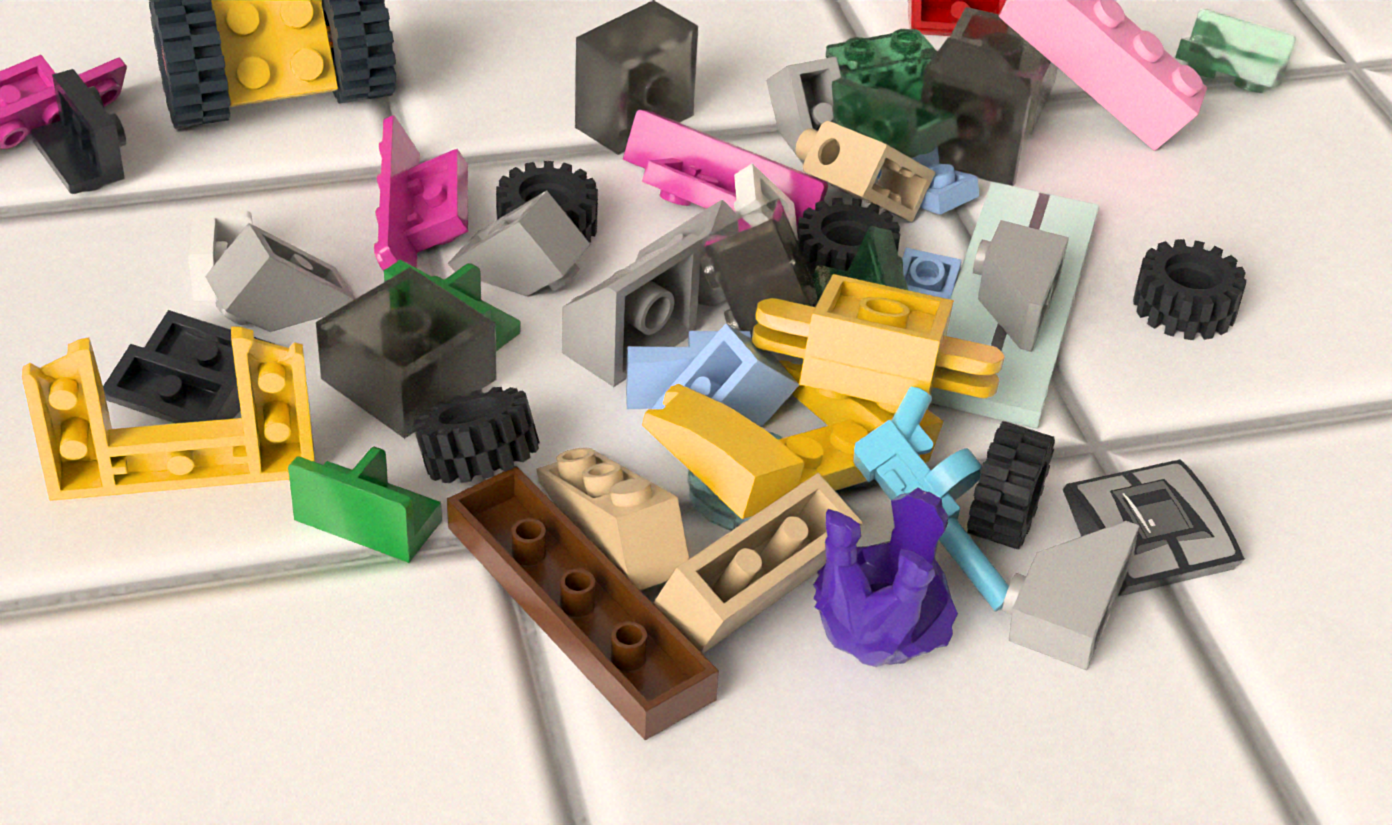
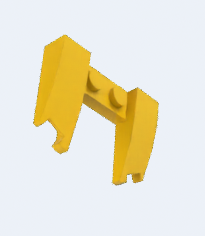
[22,326,315,501]
[642,360,944,519]

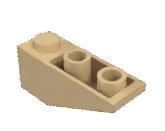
[536,448,689,591]

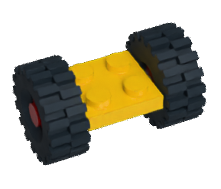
[149,0,396,129]

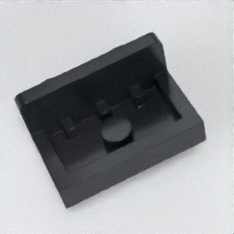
[30,69,126,194]

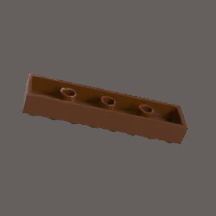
[447,465,719,740]

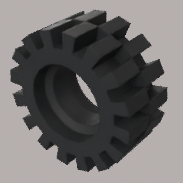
[496,161,598,243]
[794,198,901,292]
[1133,239,1247,340]
[413,387,540,483]
[967,421,1055,550]

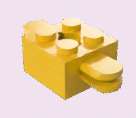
[752,274,1005,413]

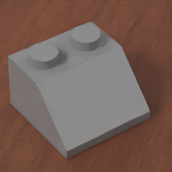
[562,233,702,387]

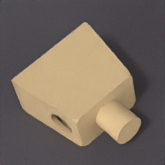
[795,120,936,222]

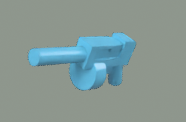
[853,387,1009,612]

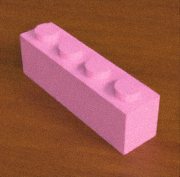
[999,0,1207,151]

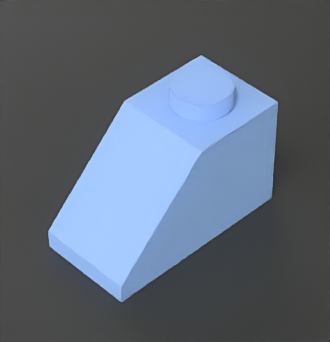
[651,323,799,427]

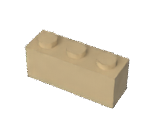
[653,473,863,654]

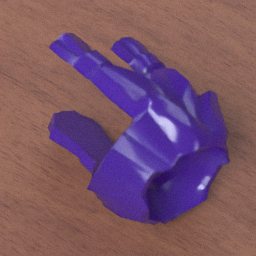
[813,487,958,667]

